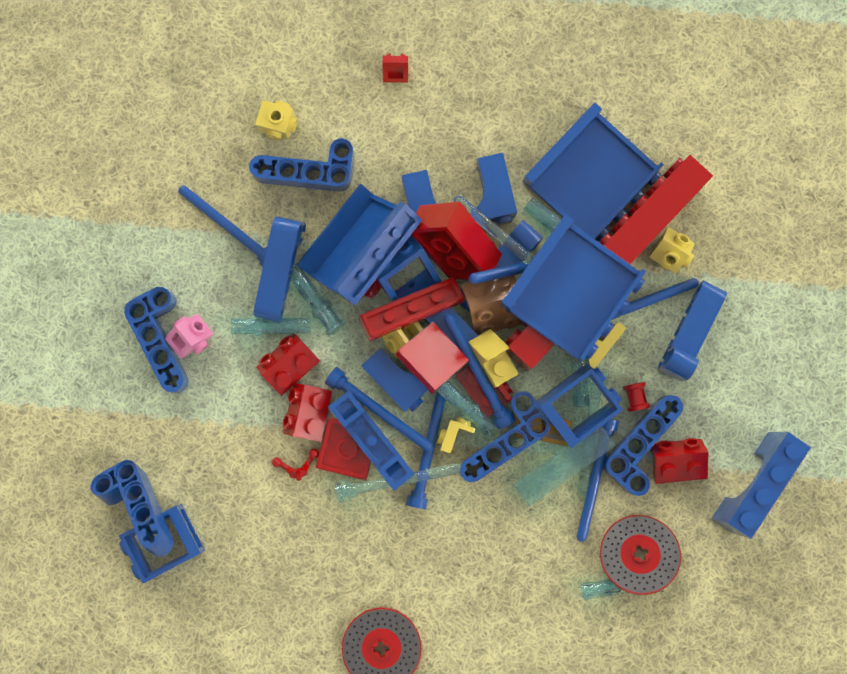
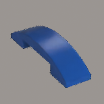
[328,391,415,491]

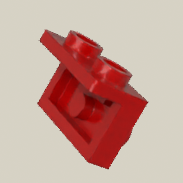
[256,333,320,396]
[282,383,332,442]
[650,438,709,484]

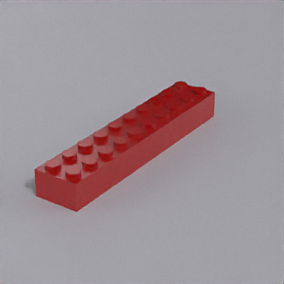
[505,155,713,372]

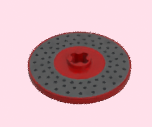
[600,515,681,595]
[342,607,422,674]

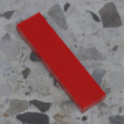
[358,277,465,341]

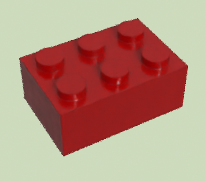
[411,202,502,280]

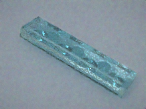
[514,426,616,506]

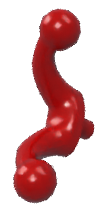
[272,448,319,481]

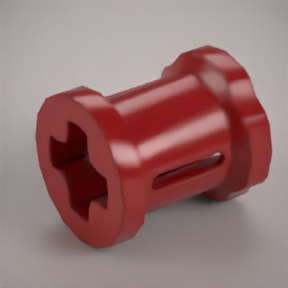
[622,382,651,412]

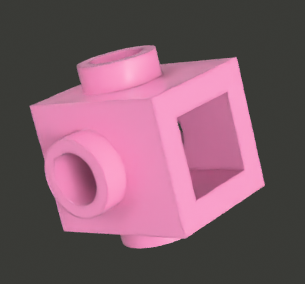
[165,314,214,359]

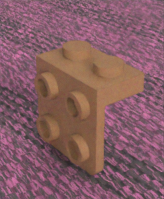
[461,275,523,336]

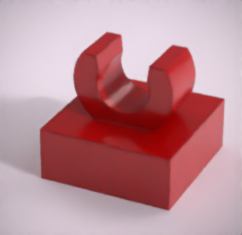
[382,53,408,83]

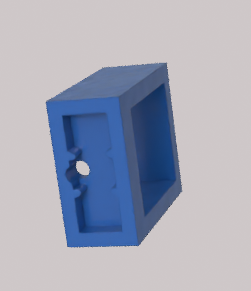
[376,235,442,302]
[537,363,623,448]
[119,504,205,584]

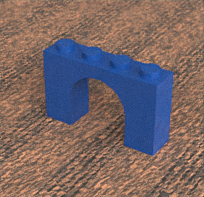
[402,153,517,229]
[361,308,478,412]
[711,432,811,539]

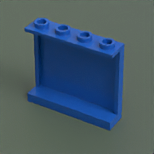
[523,102,664,241]
[296,184,422,305]
[500,214,646,362]

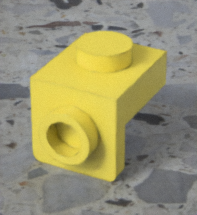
[437,417,476,453]

